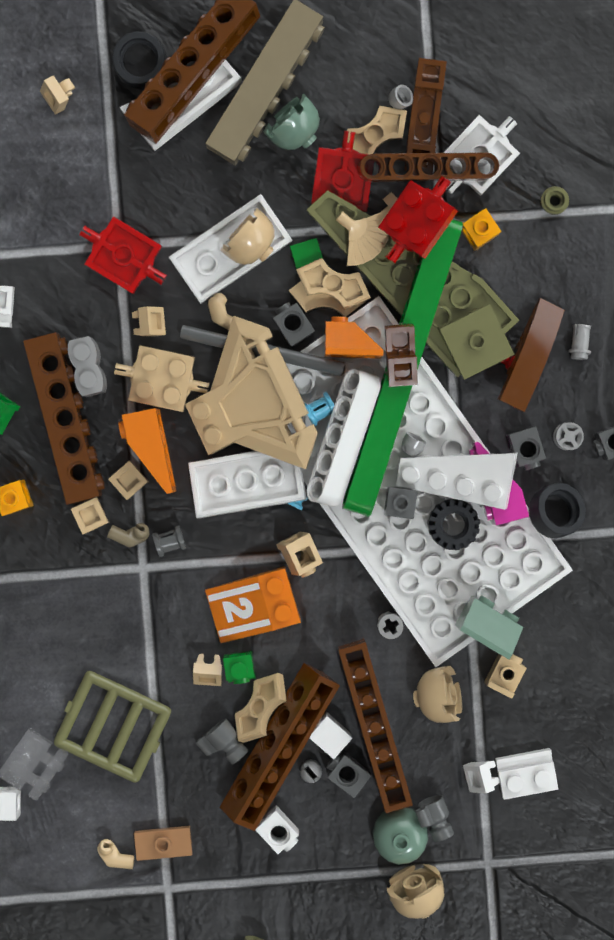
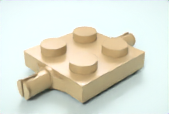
[114,345,210,412]

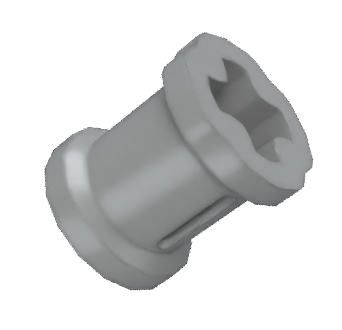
[377,611,403,639]

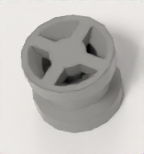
[553,423,584,450]

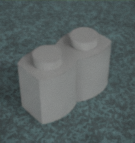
[68,336,107,397]

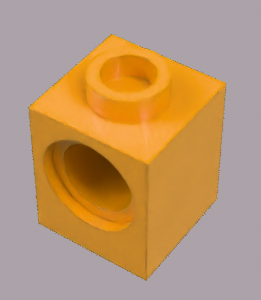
[461,208,502,251]
[0,480,34,516]

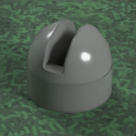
[388,85,413,109]
[402,432,426,456]
[300,759,322,783]

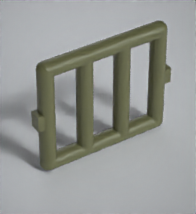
[54,671,171,783]

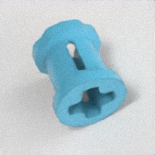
[304,392,334,426]

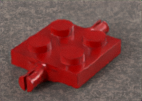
[311,131,374,212]
[378,176,458,264]
[79,216,167,294]

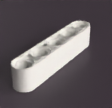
[307,369,381,507]

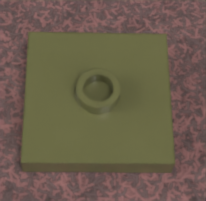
[438,304,515,380]

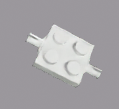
[444,115,520,196]

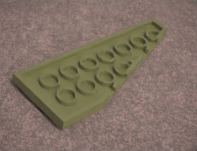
[306,190,519,377]

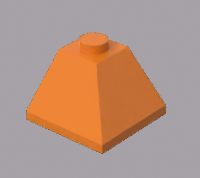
[325,317,384,359]

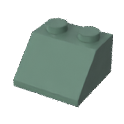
[455,595,523,660]

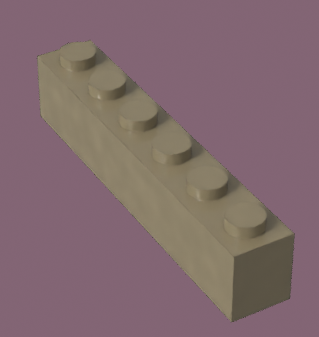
[206,0,325,166]

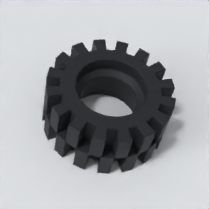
[428,499,480,551]

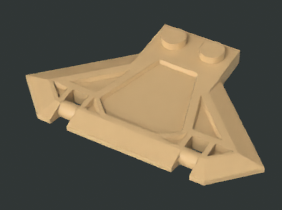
[185,316,318,469]

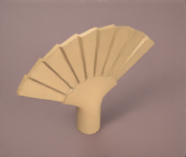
[336,210,389,266]

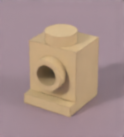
[276,532,323,577]
[484,654,527,698]

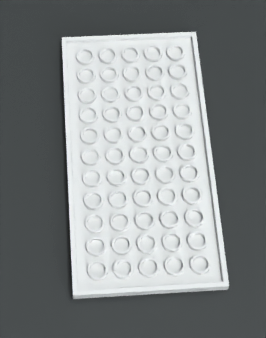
[286,296,573,667]

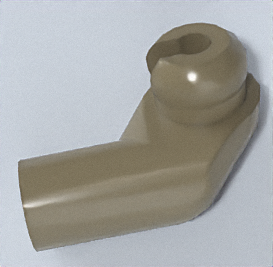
[107,523,149,547]

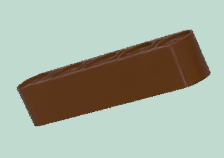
[357,152,499,182]

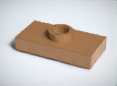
[134,826,193,861]

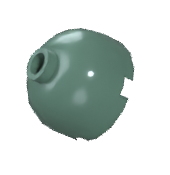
[263,94,320,150]
[373,807,428,865]

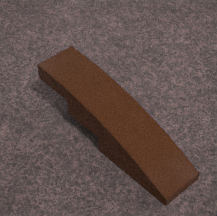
[497,298,565,412]

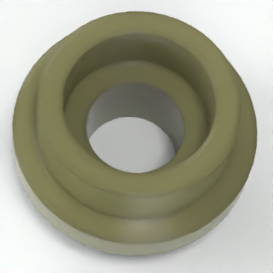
[541,186,569,215]

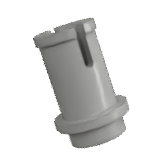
[569,324,591,360]

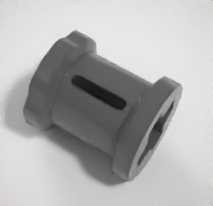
[152,526,186,557]

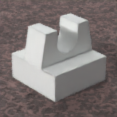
[463,761,500,793]

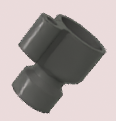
[195,718,249,765]
[415,795,454,842]

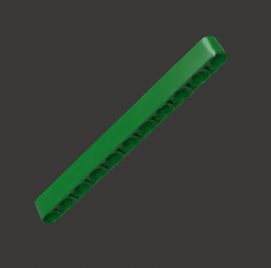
[342,219,463,517]

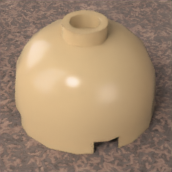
[220,208,275,265]
[413,666,462,723]
[387,864,444,919]

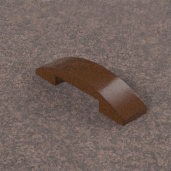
[404,58,447,175]

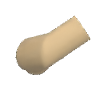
[208,293,233,330]

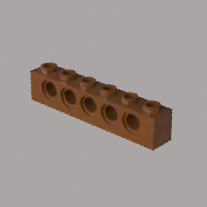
[124,0,261,144]
[23,332,105,505]
[338,639,413,813]
[219,663,340,831]

